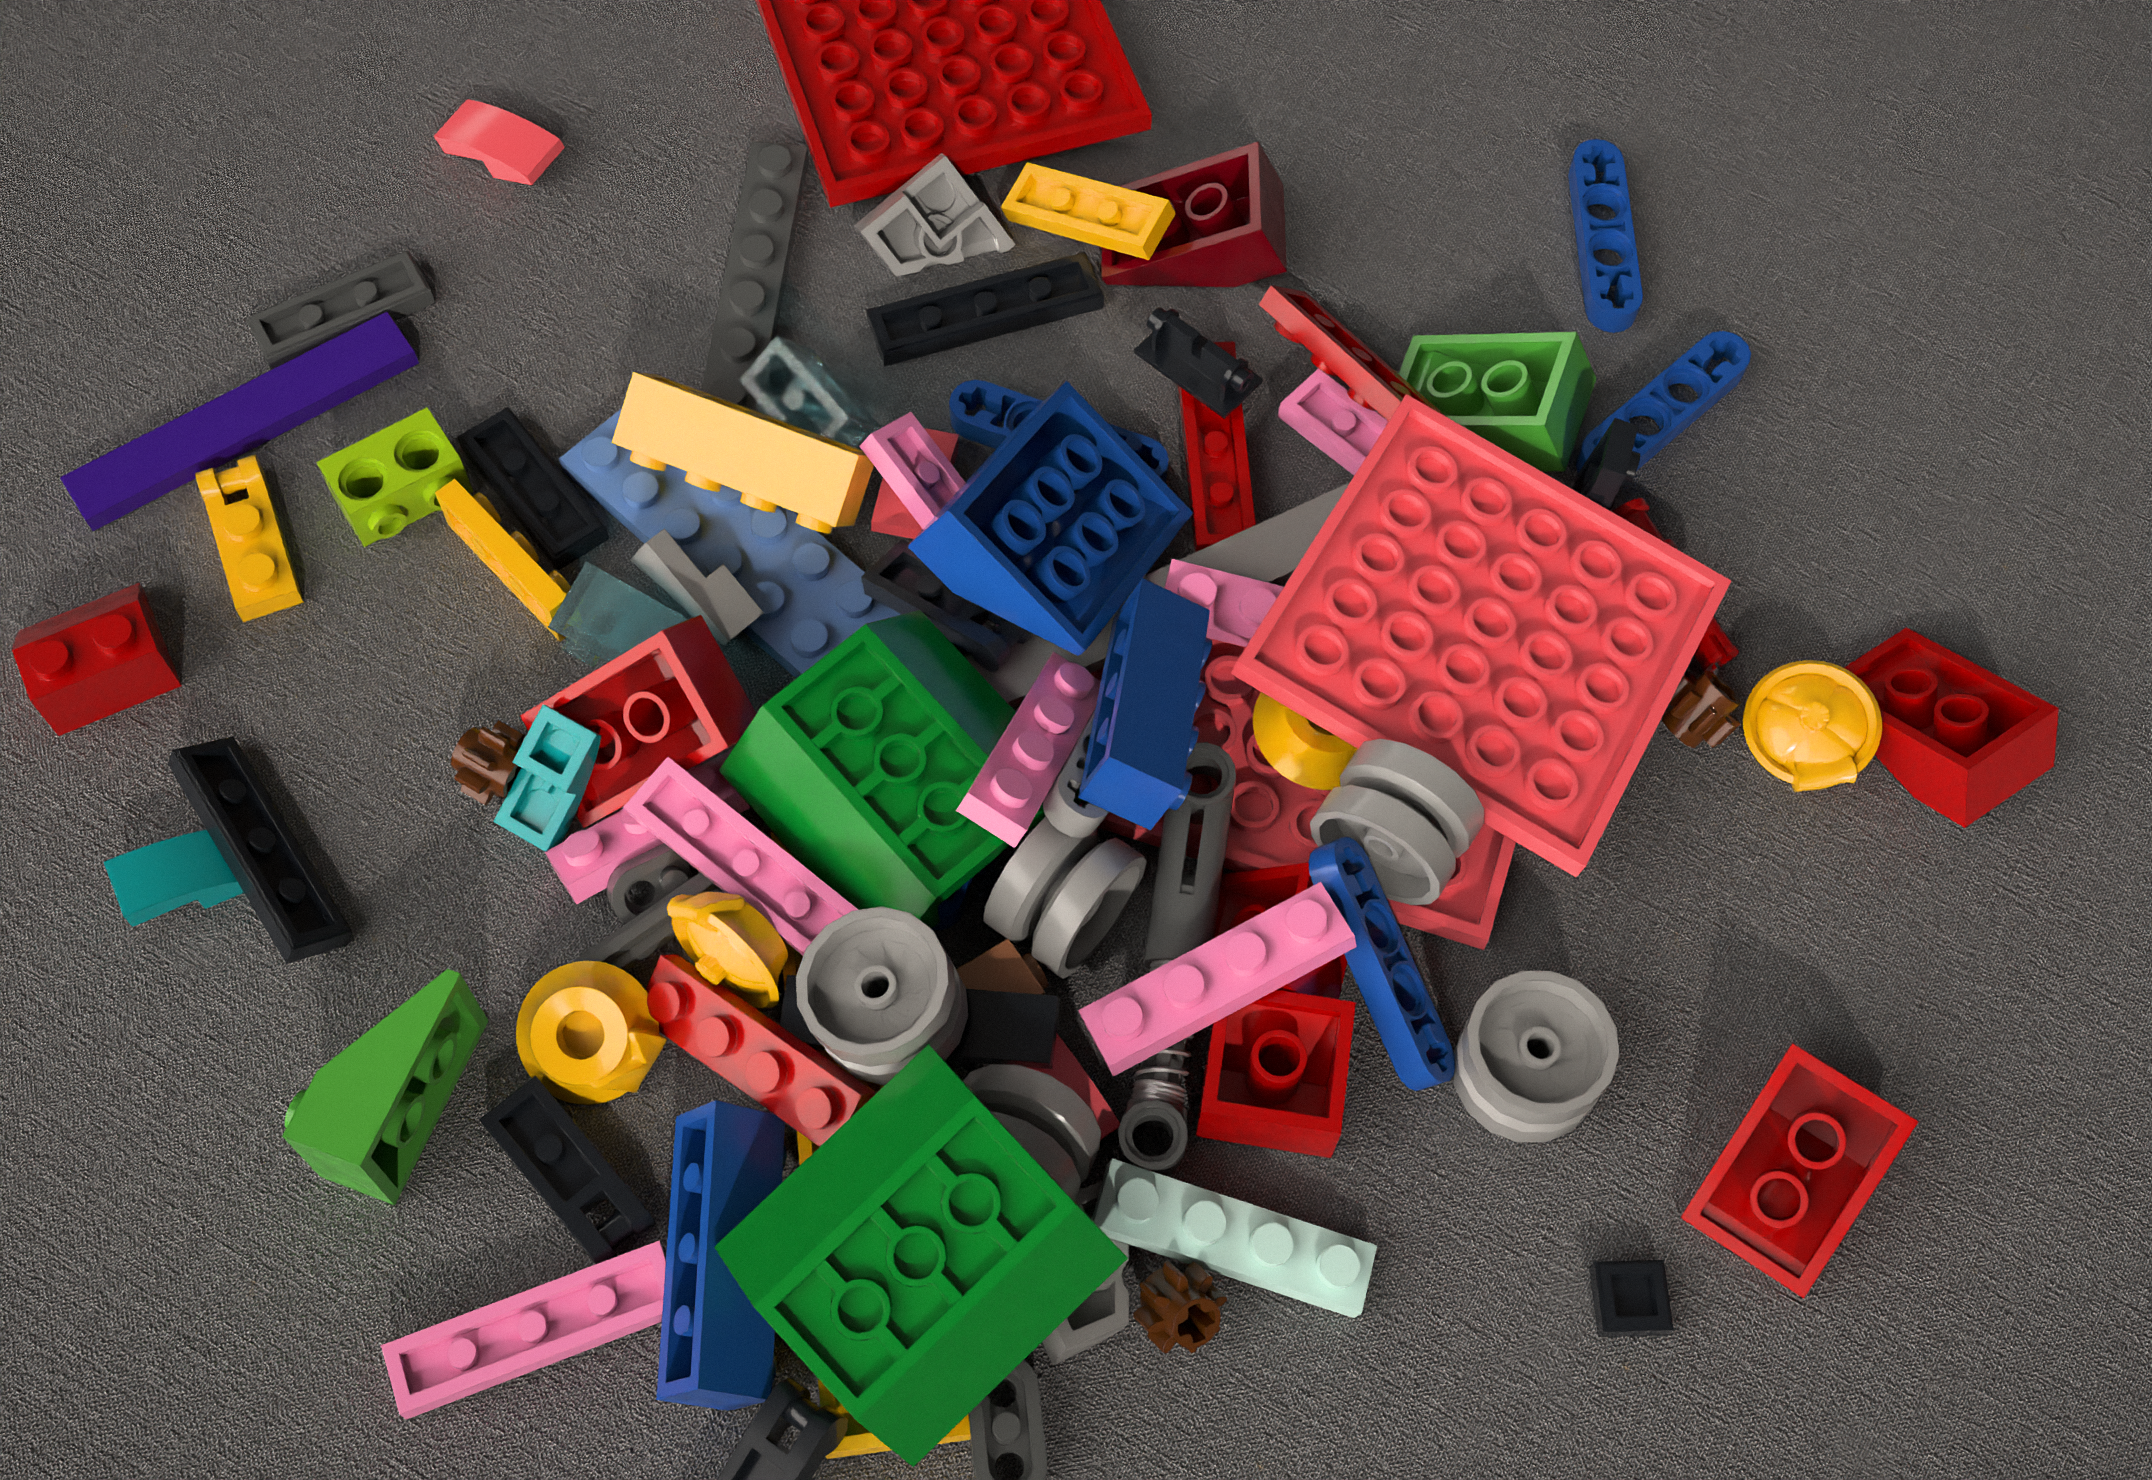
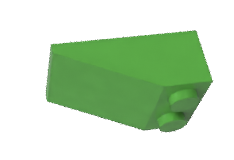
[1382,332,1596,471]
[282,969,488,1205]

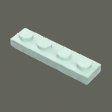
[1092,1158,1377,1318]

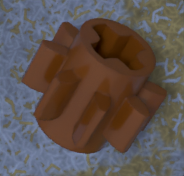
[1661,670,1741,748]
[451,720,525,806]
[1133,1261,1227,1354]

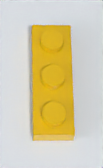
[1000,162,1176,260]
[435,479,580,642]

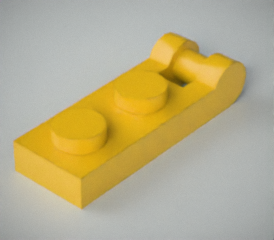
[195,454,304,622]

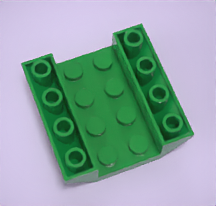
[719,610,1084,929]
[714,1044,1128,1467]

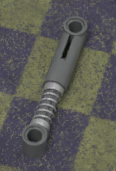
[1118,742,1236,1176]

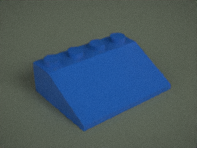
[907,380,1193,656]

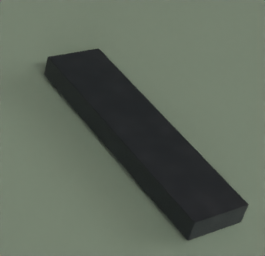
[866,252,1104,367]
[168,736,353,964]
[780,975,1060,1069]

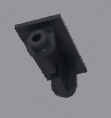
[1134,307,1263,419]

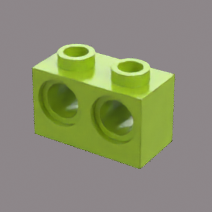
[316,407,473,547]

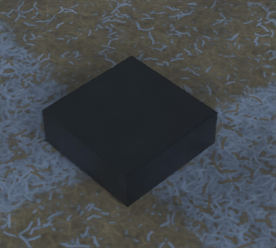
[1589,1260,1674,1337]

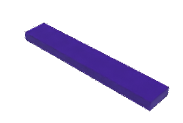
[60,312,419,531]

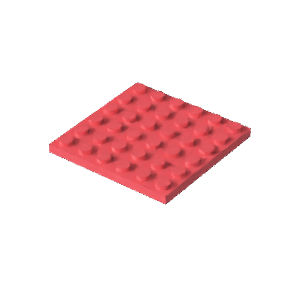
[1231,394,1731,877]

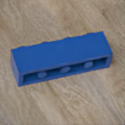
[1078,578,1212,830]
[656,1100,787,1411]

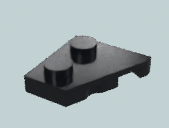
[1571,418,1640,511]

